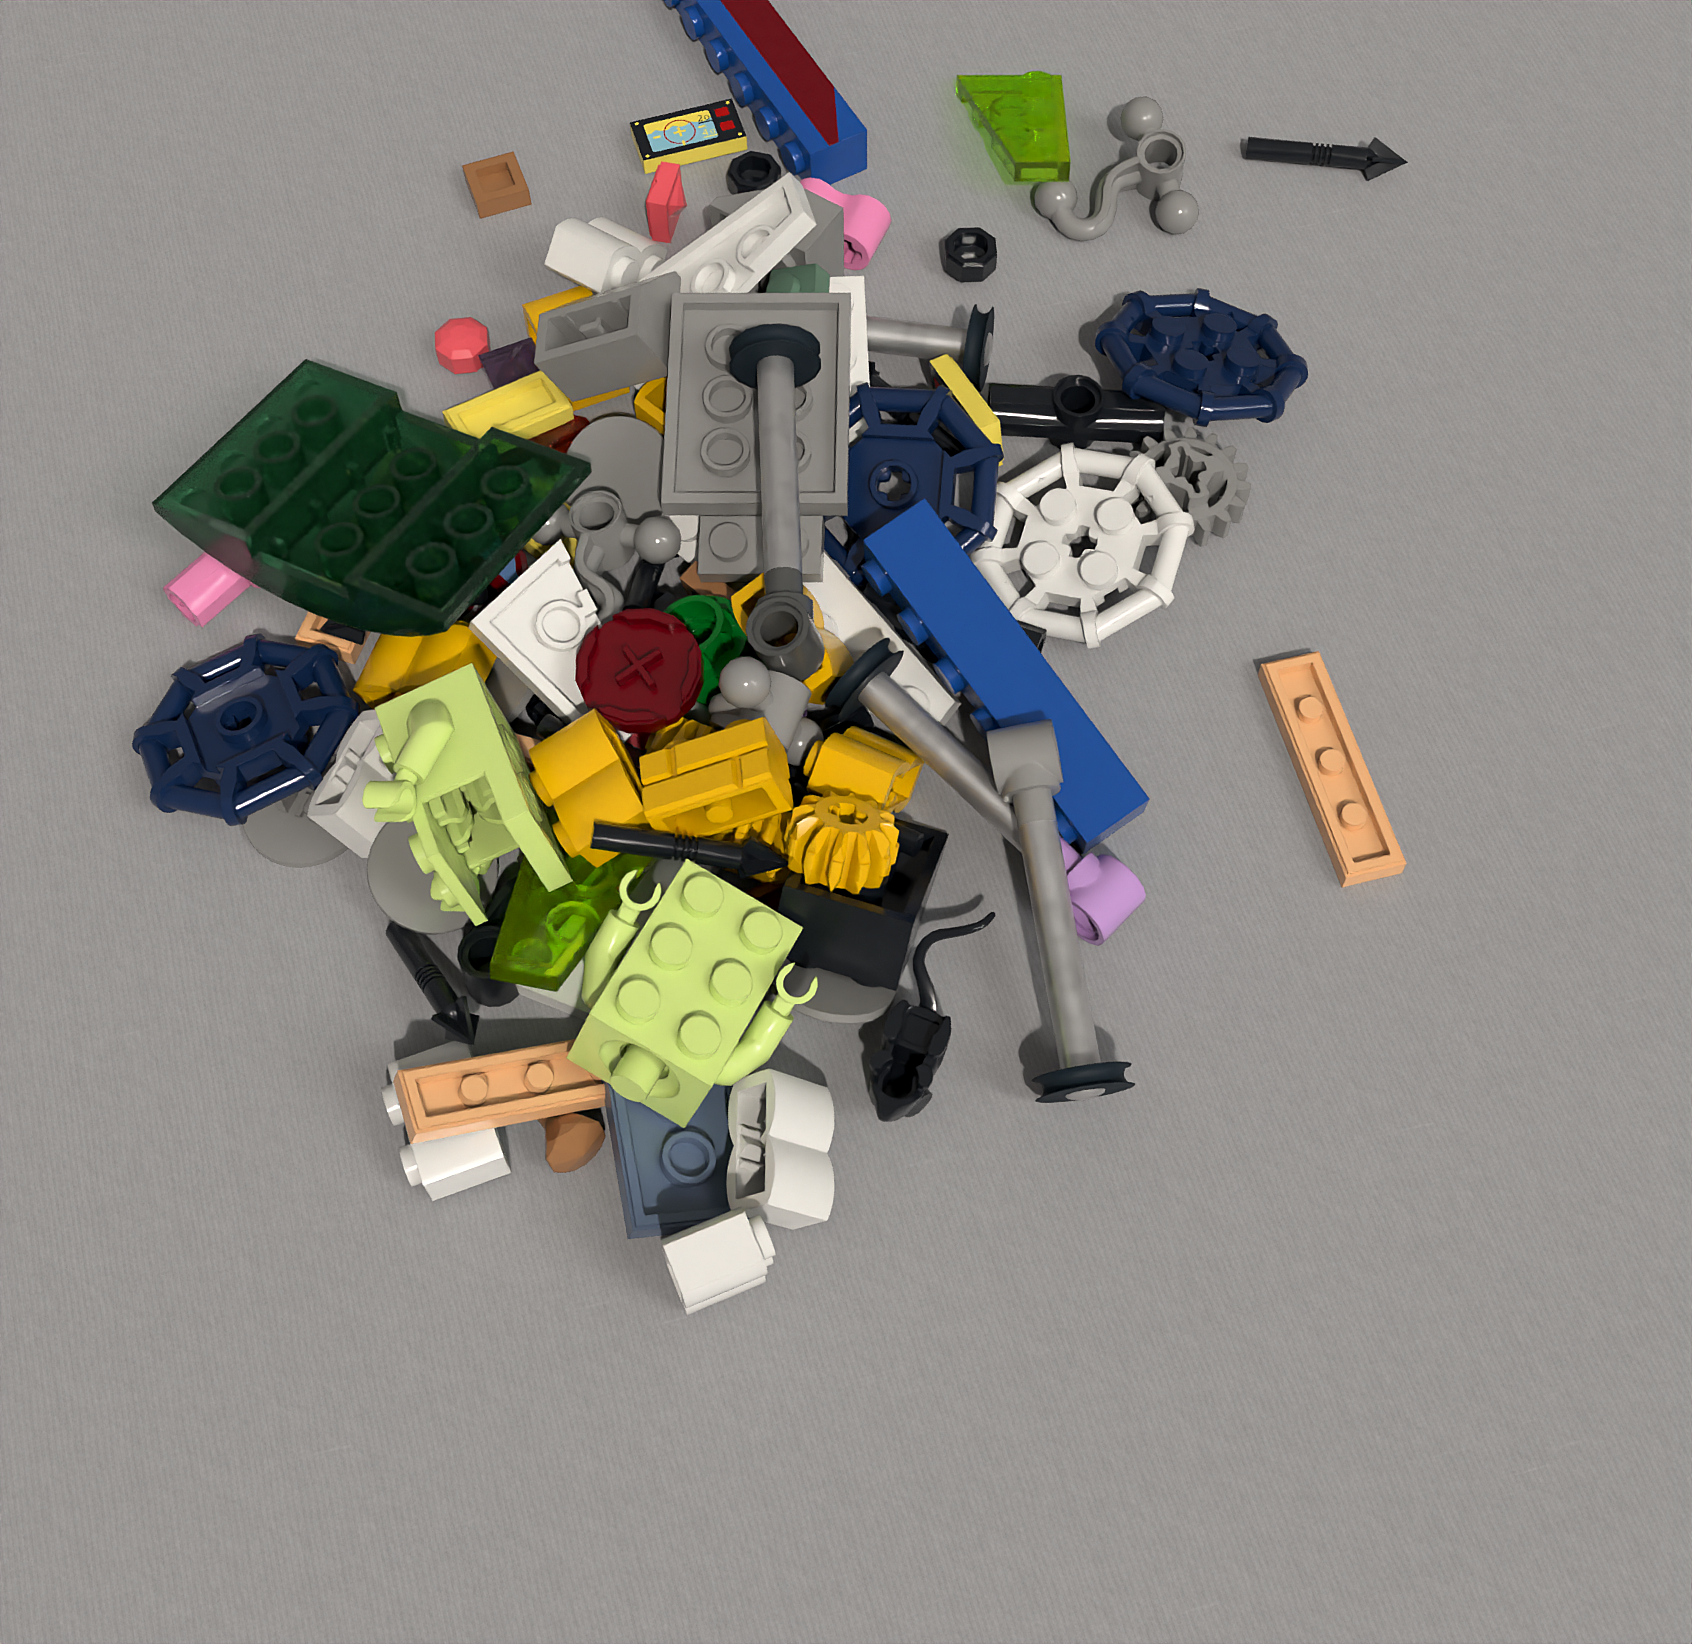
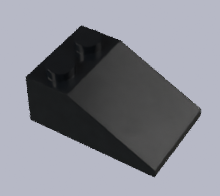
[777,818,949,991]

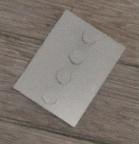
[661,293,851,516]

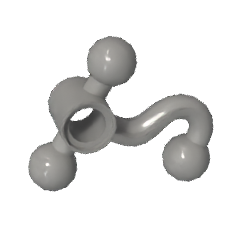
[1034,96,1199,241]
[525,491,681,626]
[683,656,825,766]

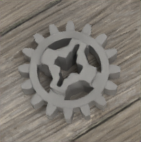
[1128,427,1251,547]

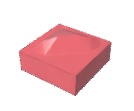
[646,161,687,243]

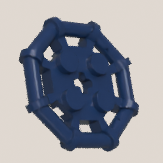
[1095,288,1308,427]
[823,382,1004,586]
[132,633,360,826]

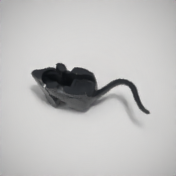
[869,912,996,1122]

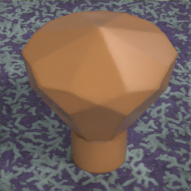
[537,1113,606,1173]

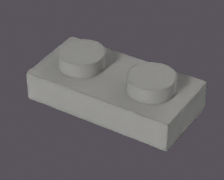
[697,516,825,582]

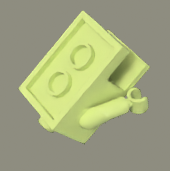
[362,663,573,926]
[566,859,818,1128]

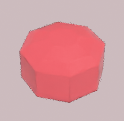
[435,317,491,374]

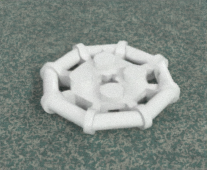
[969,442,1195,649]

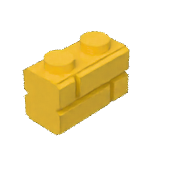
[639,717,794,840]

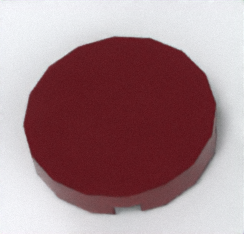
[575,608,704,734]

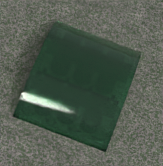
[152,359,592,637]

